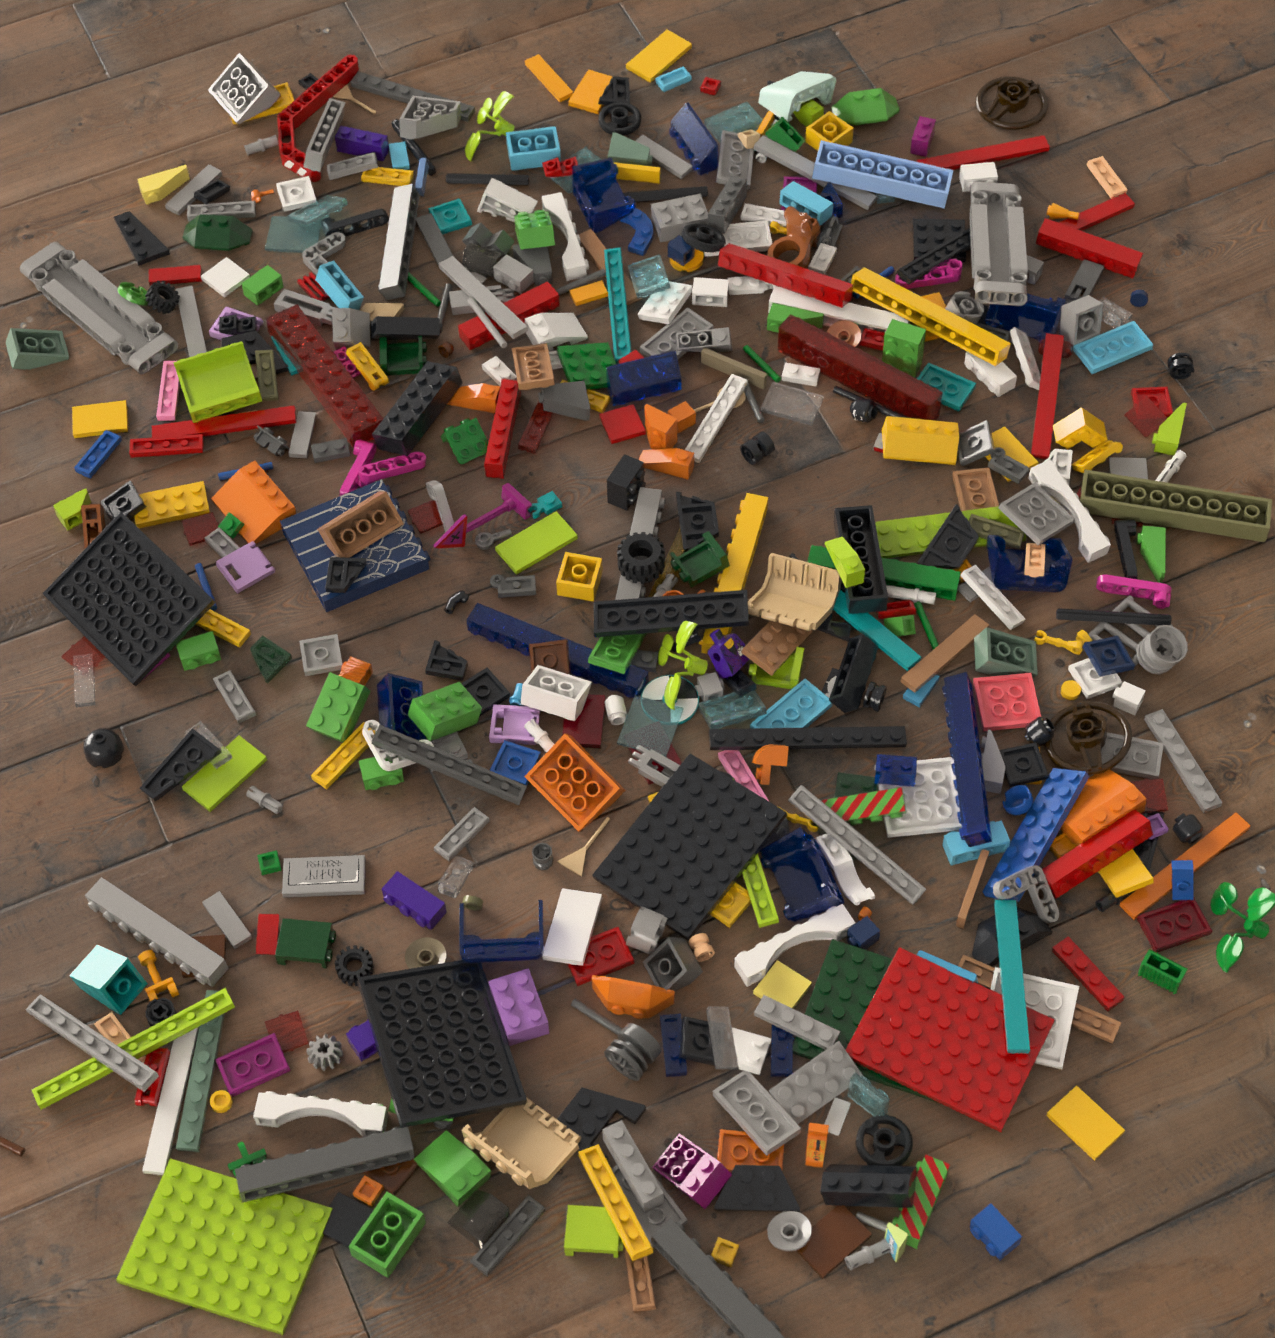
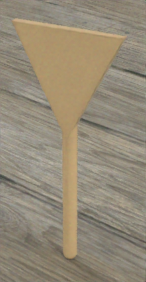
[333,85,376,114]
[557,817,610,877]

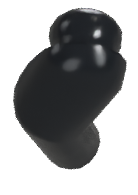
[444,590,469,614]

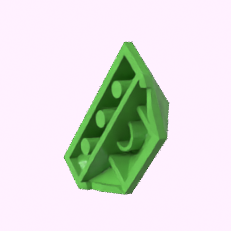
[831,88,899,125]

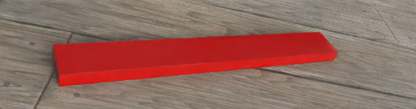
[917,135,1050,170]
[1031,333,1064,459]
[152,405,297,438]

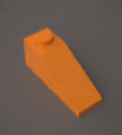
[447,383,500,413]
[639,448,694,480]

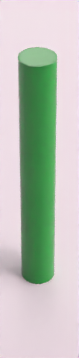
[408,272,441,307]
[743,345,781,383]
[914,601,939,650]

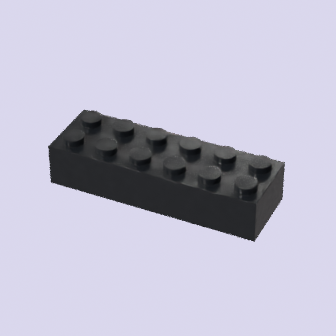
[372,361,463,456]
[834,505,888,614]

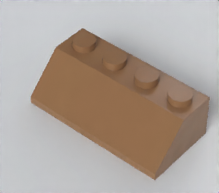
[317,491,404,558]

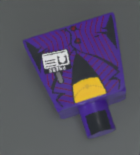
[708,629,749,679]

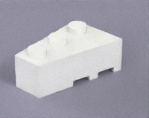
[477,178,538,222]

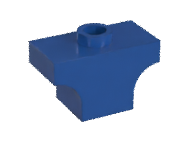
[1172,860,1194,900]

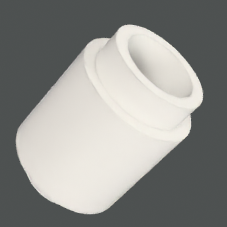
[604,695,627,725]

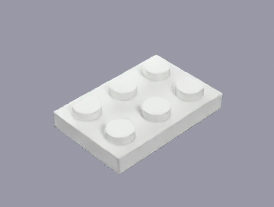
[638,280,693,324]

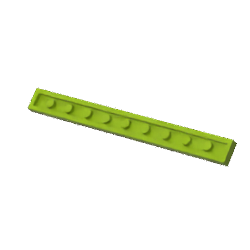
[32,988,235,1110]

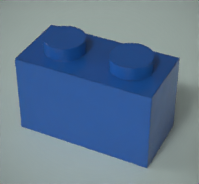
[969,1204,1022,1260]

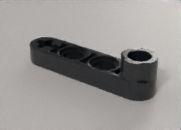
[321,209,389,237]
[1114,519,1138,579]

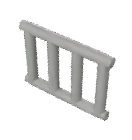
[1088,595,1173,671]

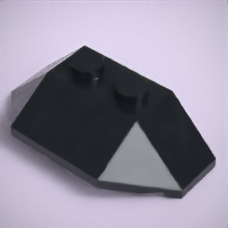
[972,907,1053,967]

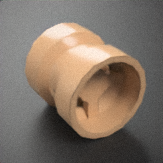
[688,933,715,962]

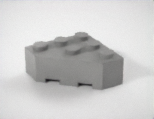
[400,96,461,139]

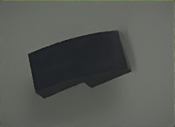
[219,315,257,335]

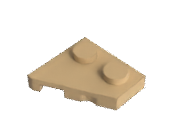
[360,303,404,323]

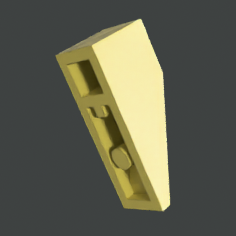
[137,165,190,204]

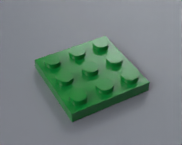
[557,342,623,389]

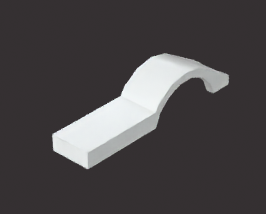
[816,833,875,906]

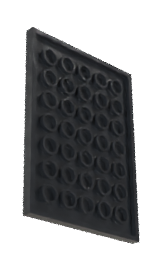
[42,512,216,686]
[592,753,787,940]
[357,957,527,1128]

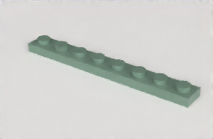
[176,990,225,1152]

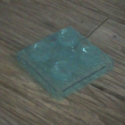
[848,1073,890,1116]

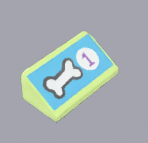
[884,1223,908,1263]

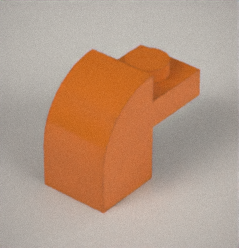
[752,744,789,785]

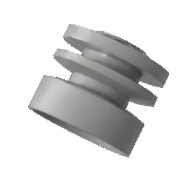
[1136,625,1188,674]

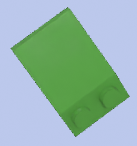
[414,1130,491,1207]

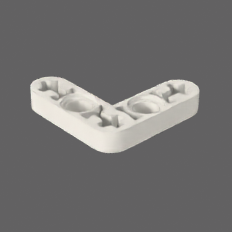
[362,720,434,771]

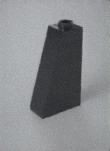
[370,316,442,341]

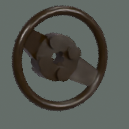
[976,76,1048,130]
[1044,700,1132,775]

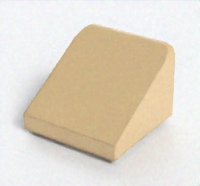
[737,130,761,149]

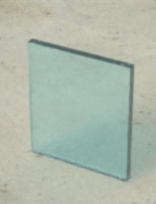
[265,216,323,253]
[617,695,684,757]

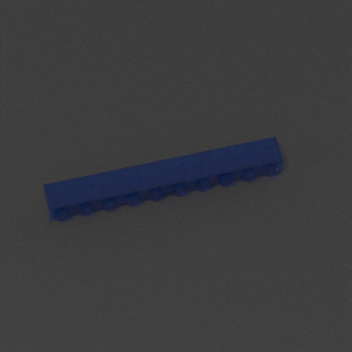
[466,603,649,700]
[942,672,992,847]

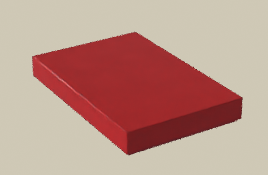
[567,926,635,986]

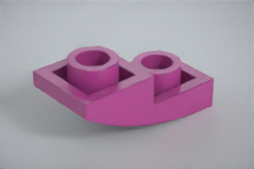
[329,346,361,381]

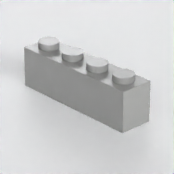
[602,1120,664,1213]

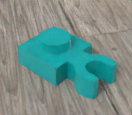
[528,491,562,519]

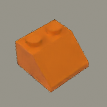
[644,404,677,449]

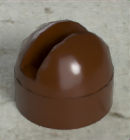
[438,342,454,358]

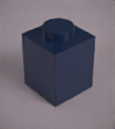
[667,235,695,266]
[847,916,880,950]

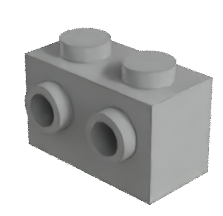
[493,254,534,294]

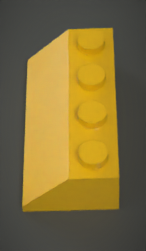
[882,416,959,465]

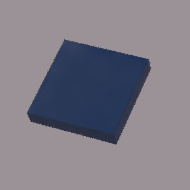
[1083,636,1135,677]

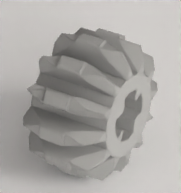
[306,1033,343,1072]

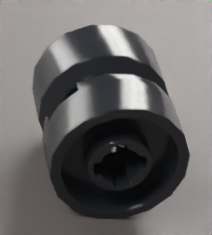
[740,431,775,465]

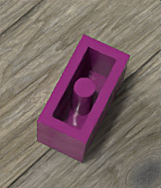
[910,116,936,157]

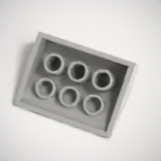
[208,53,281,124]

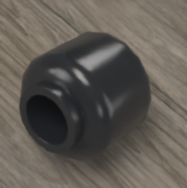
[850,397,878,423]
[1025,717,1055,746]
[1172,813,1203,844]

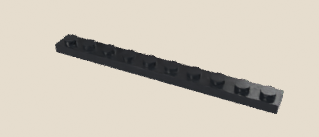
[708,726,907,750]

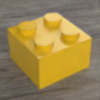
[805,111,854,151]
[556,552,603,602]

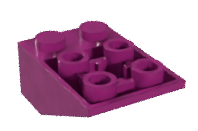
[652,1134,732,1209]

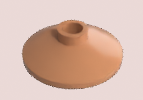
[826,320,862,352]

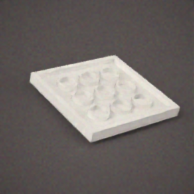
[875,757,968,838]
[990,967,1079,1069]

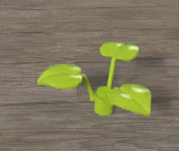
[465,91,515,162]
[657,621,708,710]

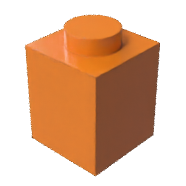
[668,401,696,433]

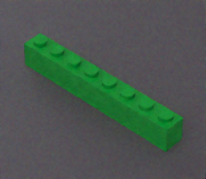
[807,545,961,601]

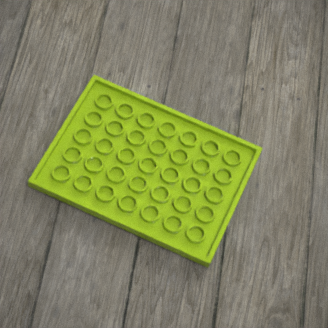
[116,1159,333,1335]

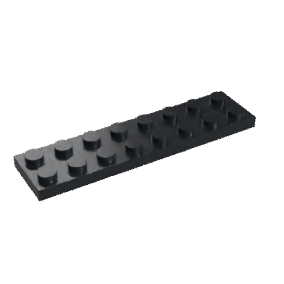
[594,590,749,637]

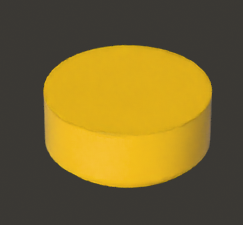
[1061,680,1081,700]
[210,1090,232,1113]

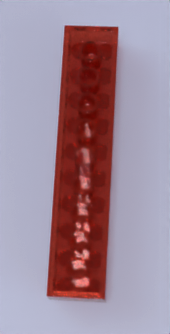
[266,304,383,448]
[778,314,943,421]

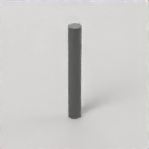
[556,269,606,295]
[437,283,452,325]
[744,384,765,423]
[571,998,623,1035]

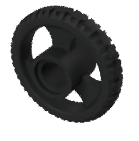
[599,102,641,136]
[682,223,726,253]
[856,1115,913,1166]

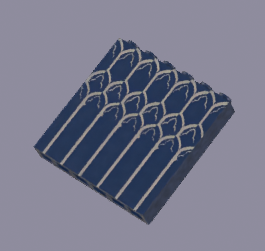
[280,479,431,613]

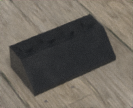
[820,1164,917,1208]

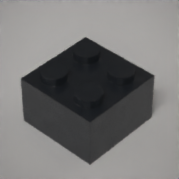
[607,454,646,511]

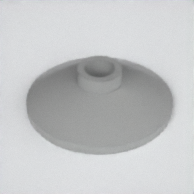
[767,1211,812,1251]

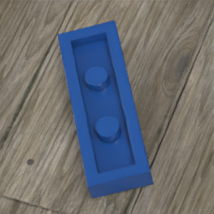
[74,430,122,479]

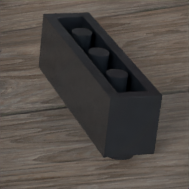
[829,634,878,713]

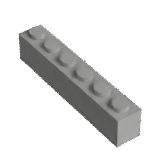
[304,98,345,172]

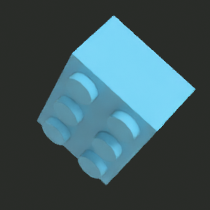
[506,126,561,171]

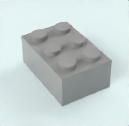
[651,194,708,242]

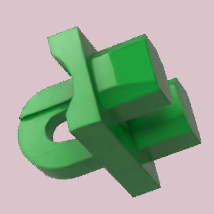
[227,1141,267,1177]

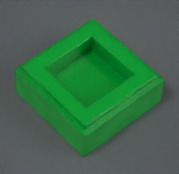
[257,850,282,875]

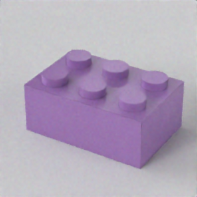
[489,968,549,1046]

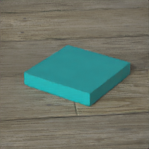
[428,198,472,235]

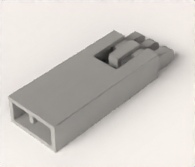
[449,285,515,315]
[274,289,336,327]
[628,745,680,787]

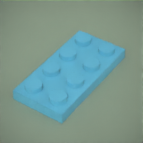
[1073,321,1154,374]
[750,678,833,728]

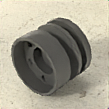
[604,1023,662,1081]

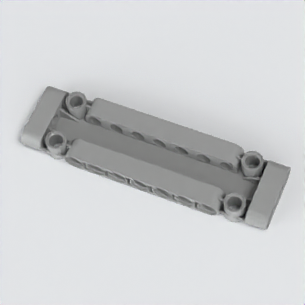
[970,182,1028,306]
[20,242,178,374]

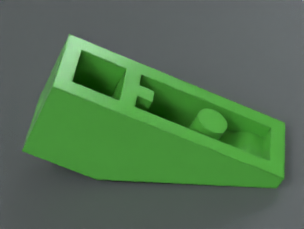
[767,303,824,334]
[1137,526,1166,583]

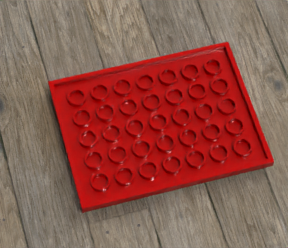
[846,947,1055,1132]

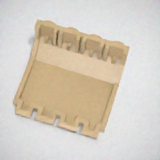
[748,553,841,631]
[461,1097,581,1189]

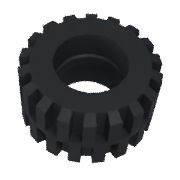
[617,532,665,584]

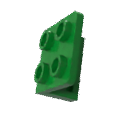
[441,418,489,465]

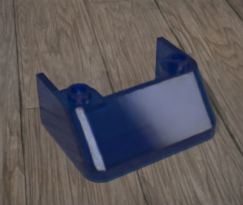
[459,900,545,963]

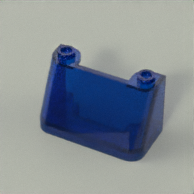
[572,158,636,233]
[985,293,1067,344]
[987,534,1073,592]
[760,827,845,922]

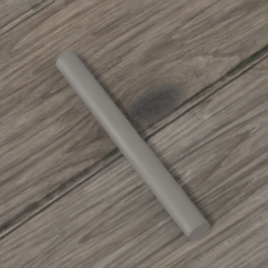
[467,297,508,348]

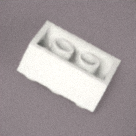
[521,665,592,721]

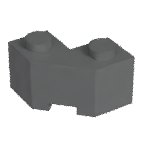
[462,222,515,260]

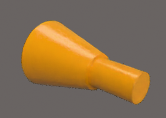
[1047,203,1080,220]

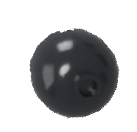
[83,728,124,768]

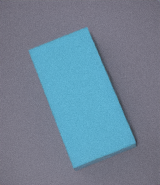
[655,66,692,92]
[389,142,410,170]

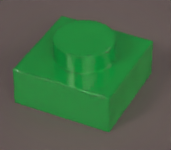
[218,512,244,539]

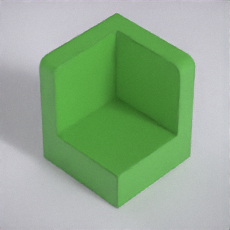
[884,615,916,636]

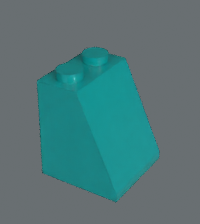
[70,945,148,1015]

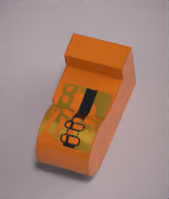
[805,1123,829,1168]

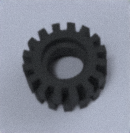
[145,281,180,314]
[335,945,374,986]

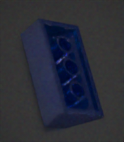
[669,102,718,176]
[606,351,682,406]
[377,673,427,749]

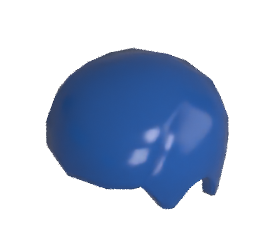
[1002,785,1033,815]

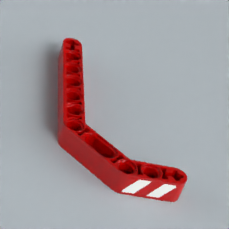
[277,55,360,182]

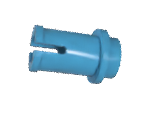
[509,683,523,706]

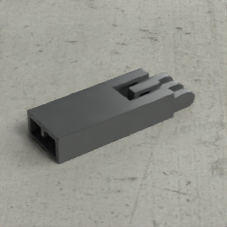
[1063,259,1104,305]

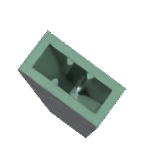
[608,132,653,168]

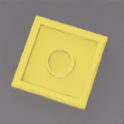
[753,960,812,1009]

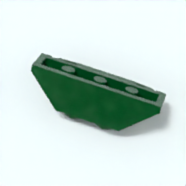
[183,214,253,251]

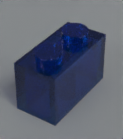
[874,754,917,787]

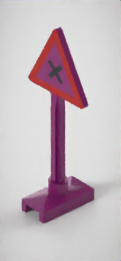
[433,483,532,549]

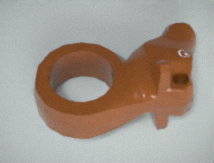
[766,206,820,269]

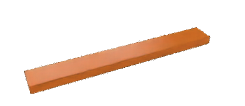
[1119,812,1251,920]

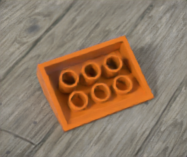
[211,460,296,544]
[524,733,626,832]
[1060,769,1147,847]

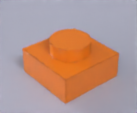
[353,1175,384,1207]

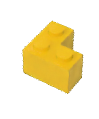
[1053,408,1108,450]

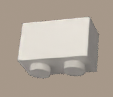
[959,162,998,192]
[692,277,729,307]

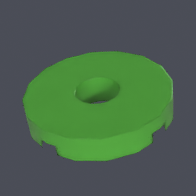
[117,282,149,306]

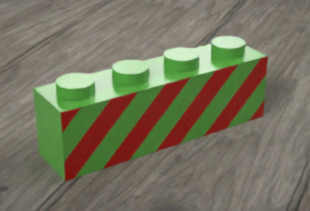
[821,787,907,825]
[892,1154,950,1249]

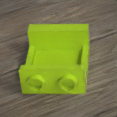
[749,647,804,689]
[564,1205,624,1258]

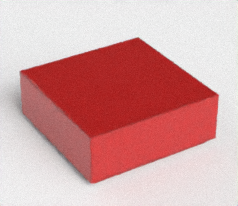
[700,77,721,96]

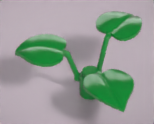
[1210,882,1275,973]

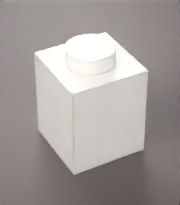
[1113,681,1146,715]

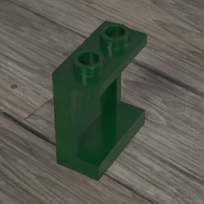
[379,336,427,376]
[670,531,730,588]
[275,918,336,968]

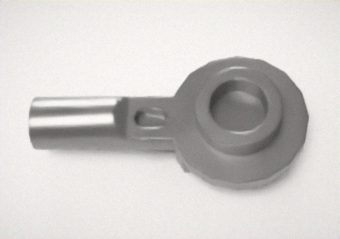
[475,529,512,550]

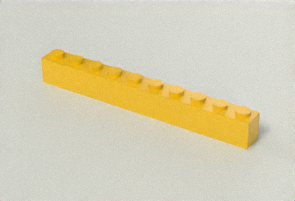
[851,267,1011,366]
[699,493,768,654]

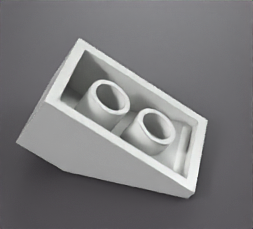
[525,313,588,352]

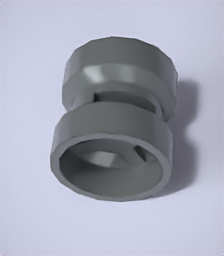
[532,843,553,870]

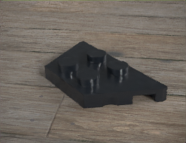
[676,492,719,553]
[917,504,979,570]
[714,1165,800,1212]

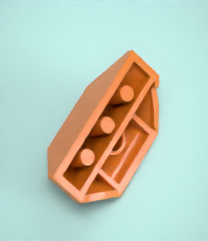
[592,975,675,1019]

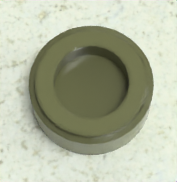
[462,895,483,911]

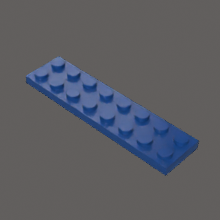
[982,768,1089,902]

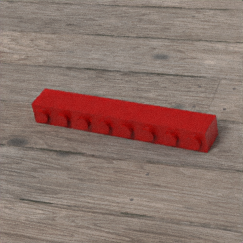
[718,243,854,308]

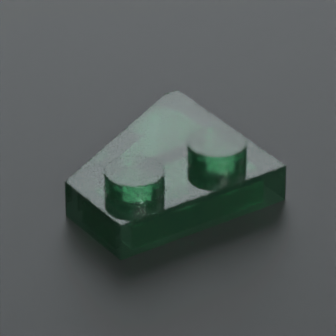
[250,635,292,683]

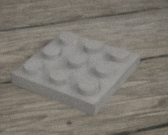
[998,482,1075,545]

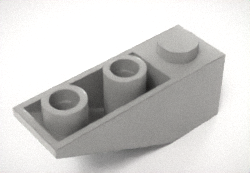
[676,327,732,352]
[974,729,1006,794]

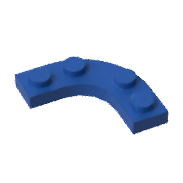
[610,202,653,256]

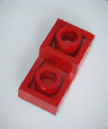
[542,156,581,177]
[256,914,280,955]

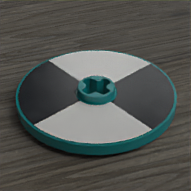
[641,675,699,726]

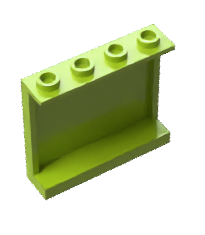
[173,341,262,423]

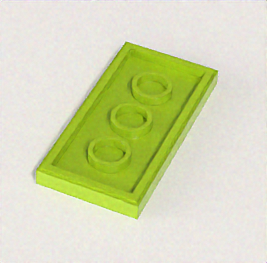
[495,511,578,575]
[182,735,267,812]

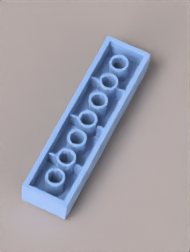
[812,140,953,208]

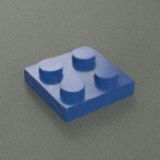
[490,740,541,786]

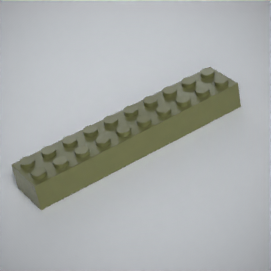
[1079,470,1272,542]

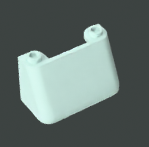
[758,71,836,122]

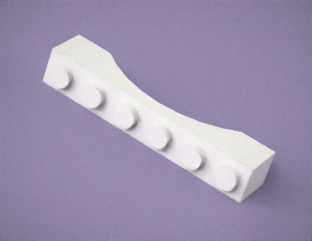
[542,192,589,281]
[1028,459,1111,563]
[734,904,856,987]
[253,1091,388,1137]

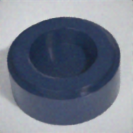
[1130,290,1148,307]

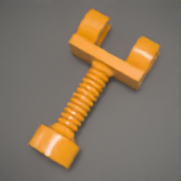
[138,950,179,1001]

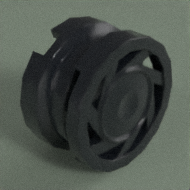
[1167,352,1195,380]
[863,681,887,712]
[145,997,177,1027]

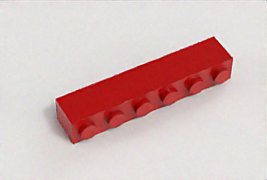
[1035,218,1143,279]
[458,281,560,350]
[484,379,521,479]
[1042,809,1153,899]

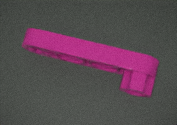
[895,259,963,289]
[340,440,376,496]
[359,452,426,487]
[1096,575,1172,609]

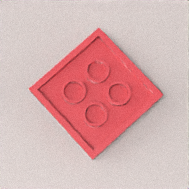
[973,673,1041,732]

